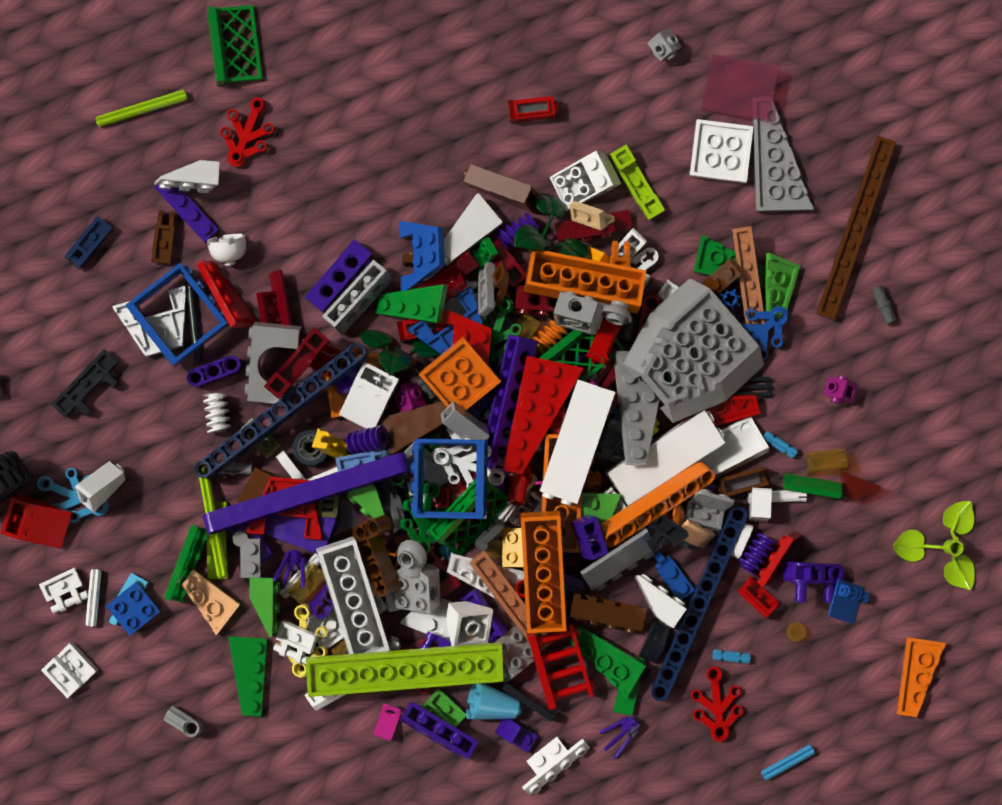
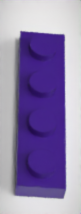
[154,185,219,243]

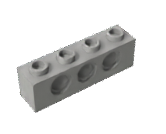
[322,260,393,335]

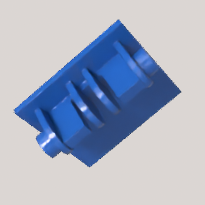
[828,579,870,624]
[106,581,160,636]

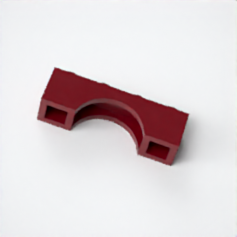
[263,327,330,400]

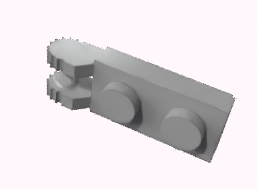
[478,262,496,317]

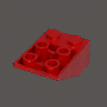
[1,493,73,549]

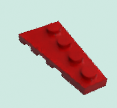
[196,260,258,328]
[682,394,760,426]

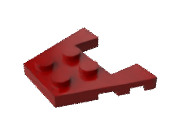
[434,309,491,365]
[246,476,323,540]

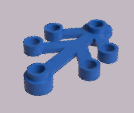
[737,306,789,360]

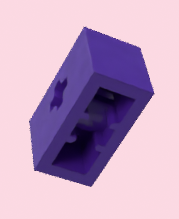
[571,515,608,560]

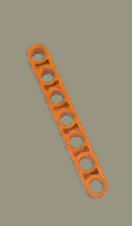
[599,461,715,548]

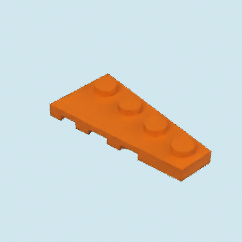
[896,637,946,717]

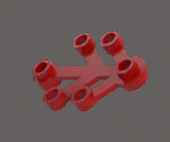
[220,97,274,167]
[690,666,743,742]

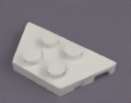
[400,597,453,641]

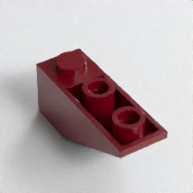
[478,234,527,290]

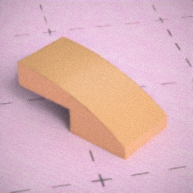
[681,520,716,548]

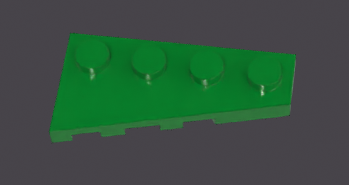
[693,235,766,289]
[376,284,448,324]
[570,625,646,699]
[228,636,268,717]

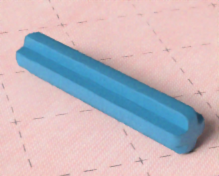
[761,745,815,780]

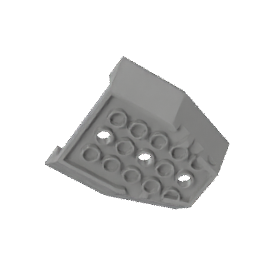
[622,279,764,423]

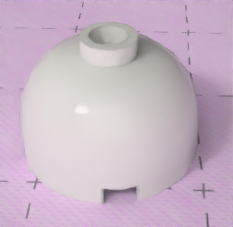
[207,234,246,266]

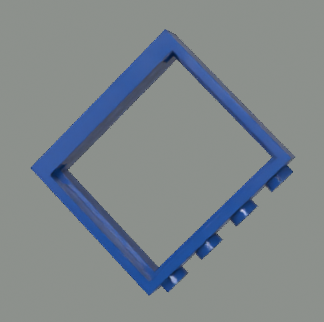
[125,263,229,367]
[411,439,488,519]

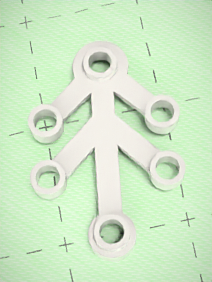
[432,438,505,488]

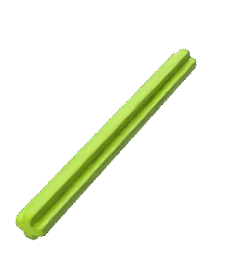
[199,468,228,578]

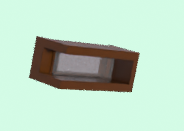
[716,466,769,496]

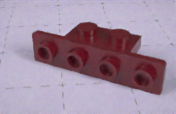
[554,210,632,242]
[416,251,479,304]
[256,270,292,326]

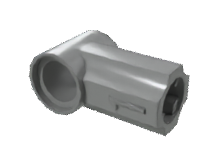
[163,705,203,737]

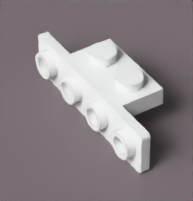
[522,737,590,796]

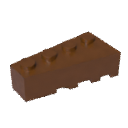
[565,591,647,633]

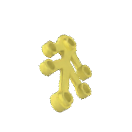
[280,604,329,678]

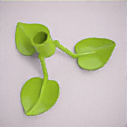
[893,501,975,590]

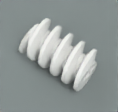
[203,393,231,433]

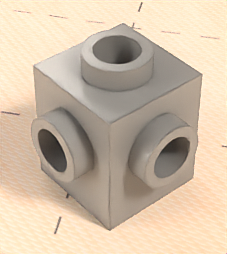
[647,29,682,61]

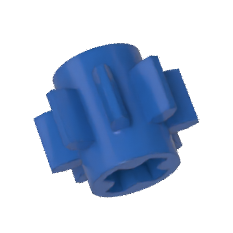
[718,288,741,312]

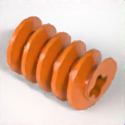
[533,320,569,357]

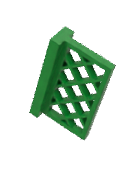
[207,5,262,86]
[539,330,625,395]
[428,479,509,555]
[164,524,207,603]

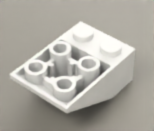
[550,150,621,211]
[154,160,219,193]
[339,362,399,428]
[635,574,687,628]

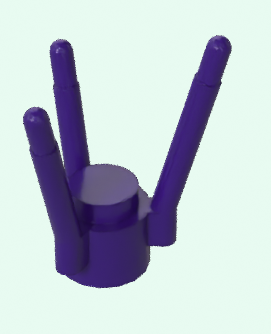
[273,550,306,589]
[600,716,641,759]

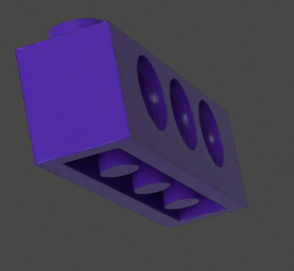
[305,239,373,314]
[399,701,478,760]

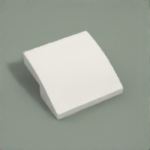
[41,641,98,699]

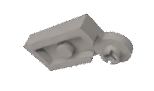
[233,531,261,578]

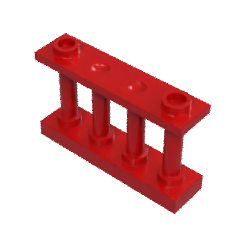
[526,620,596,710]

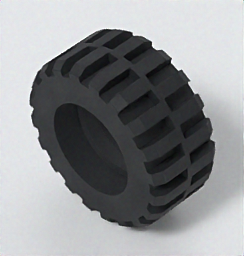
[0,451,31,503]

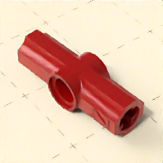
[507,456,533,506]

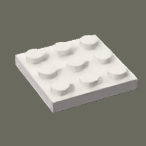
[689,119,753,184]

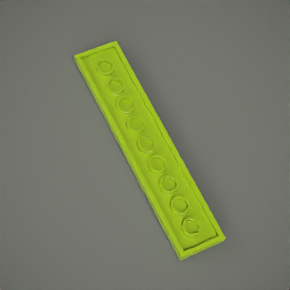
[306,642,503,697]

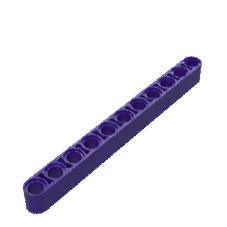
[202,452,410,535]

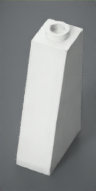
[444,193,503,266]

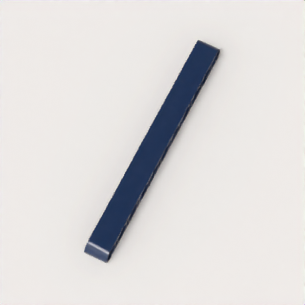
[194,343,369,479]
[650,506,747,701]

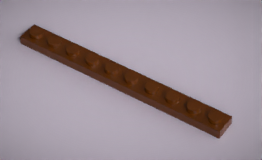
[816,135,896,320]

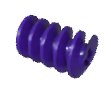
[497,212,539,252]
[346,425,389,455]
[739,533,778,577]

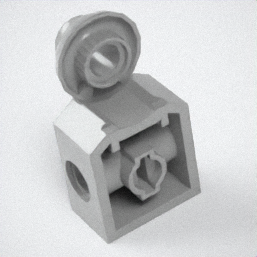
[554,291,632,335]
[395,540,441,614]

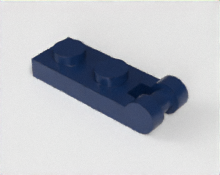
[64,216,113,270]

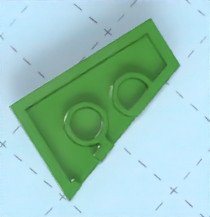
[765,253,800,318]
[579,492,621,551]

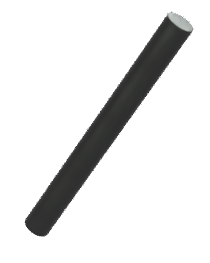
[186,285,202,362]

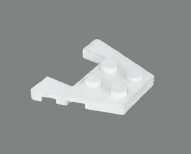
[113,286,186,357]

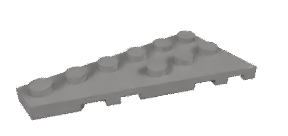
[752,98,814,212]
[613,351,665,465]

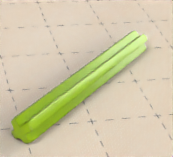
[96,90,188,127]

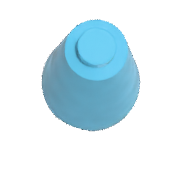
[466,683,522,720]

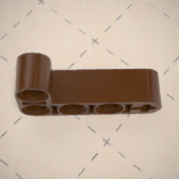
[352,515,400,597]

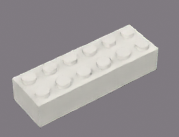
[316,537,390,654]

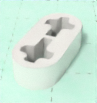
[630,248,658,270]
[276,450,305,480]
[730,522,753,559]

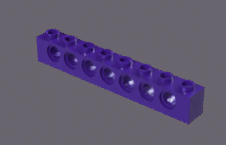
[475,334,538,491]

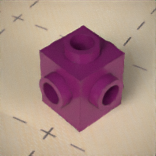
[824,375,858,404]
[393,382,426,412]

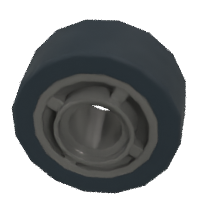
[293,430,328,466]

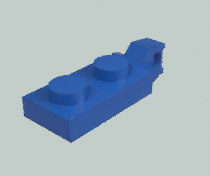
[653,551,695,600]

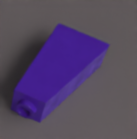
[265,515,340,554]

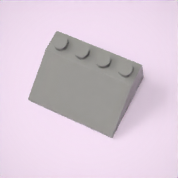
[579,529,654,592]

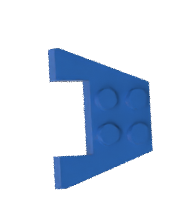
[399,221,445,291]
[409,286,483,354]

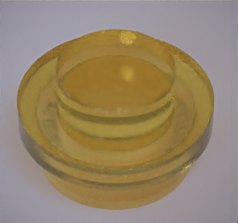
[486,539,503,558]
[786,622,806,642]

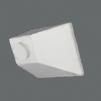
[446,601,493,646]

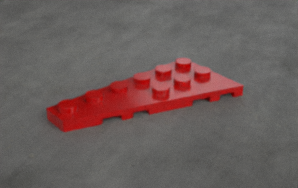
[503,356,584,474]

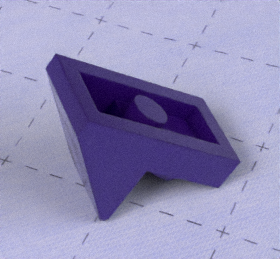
[495,719,538,753]

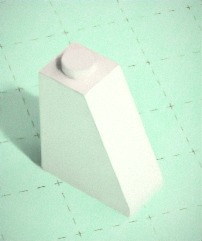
[75,461,125,513]

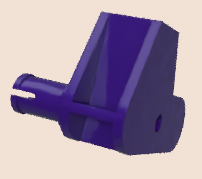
[783,561,844,603]

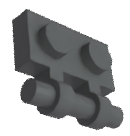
[475,518,505,551]

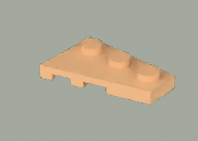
[182,569,240,635]

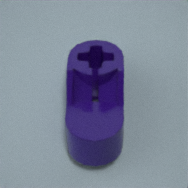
[335,356,363,395]

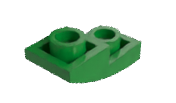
[470,237,498,275]

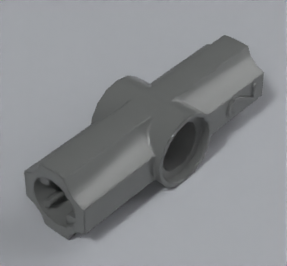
[378,479,407,537]

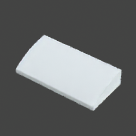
[698,416,769,481]

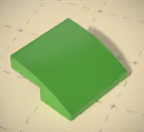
[422,689,466,728]

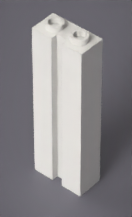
[540,380,615,506]
[605,410,725,505]

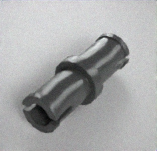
[871,285,897,324]

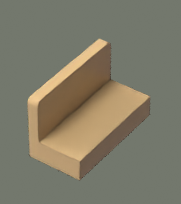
[570,201,615,230]

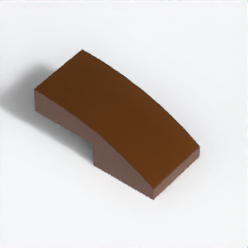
[492,261,509,306]

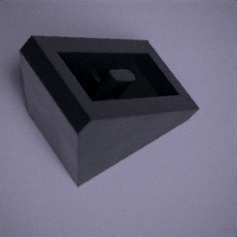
[638,621,671,663]

